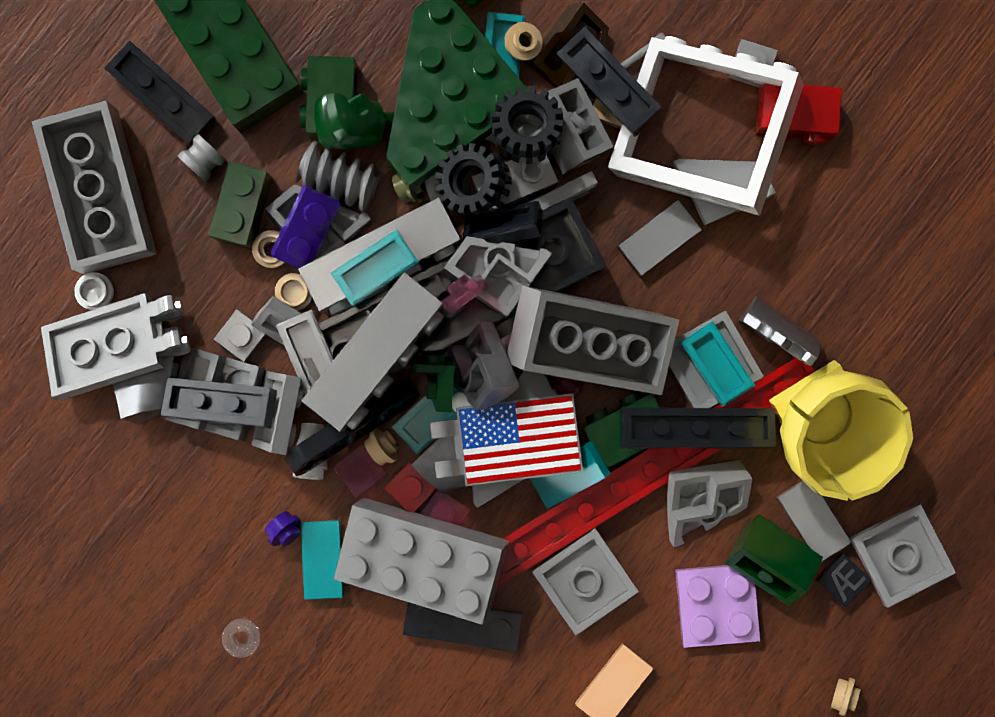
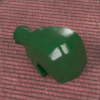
[314,93,395,150]

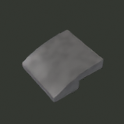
[165,347,265,441]

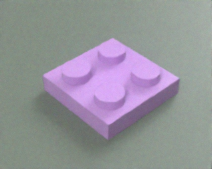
[675,565,760,648]

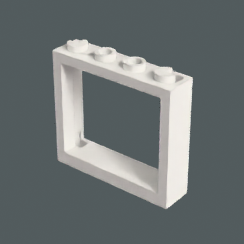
[608,36,804,216]

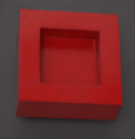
[384,461,436,512]

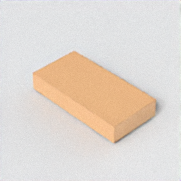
[575,643,653,717]

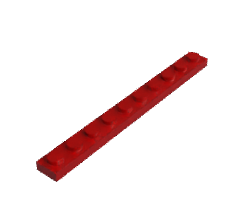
[497,357,815,587]

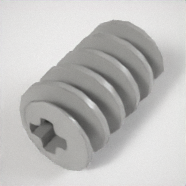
[296,141,381,212]

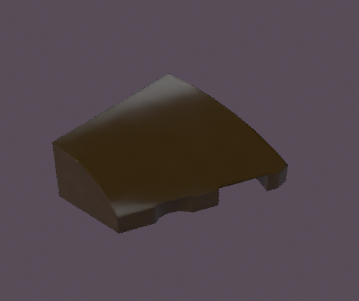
[527,2,609,105]

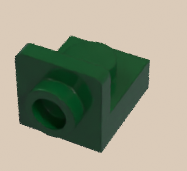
[412,350,455,412]

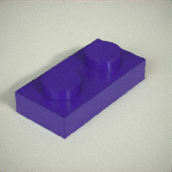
[270,184,341,268]

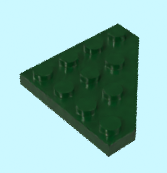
[386,0,529,191]

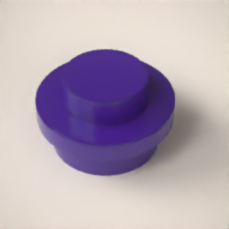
[265,511,301,546]

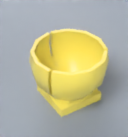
[769,360,913,501]

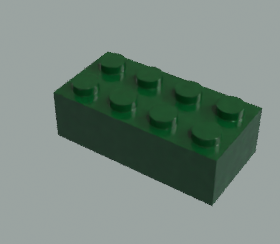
[154,0,304,134]

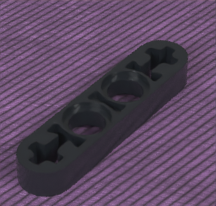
[284,378,420,476]

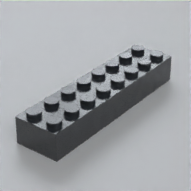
[303,198,606,383]

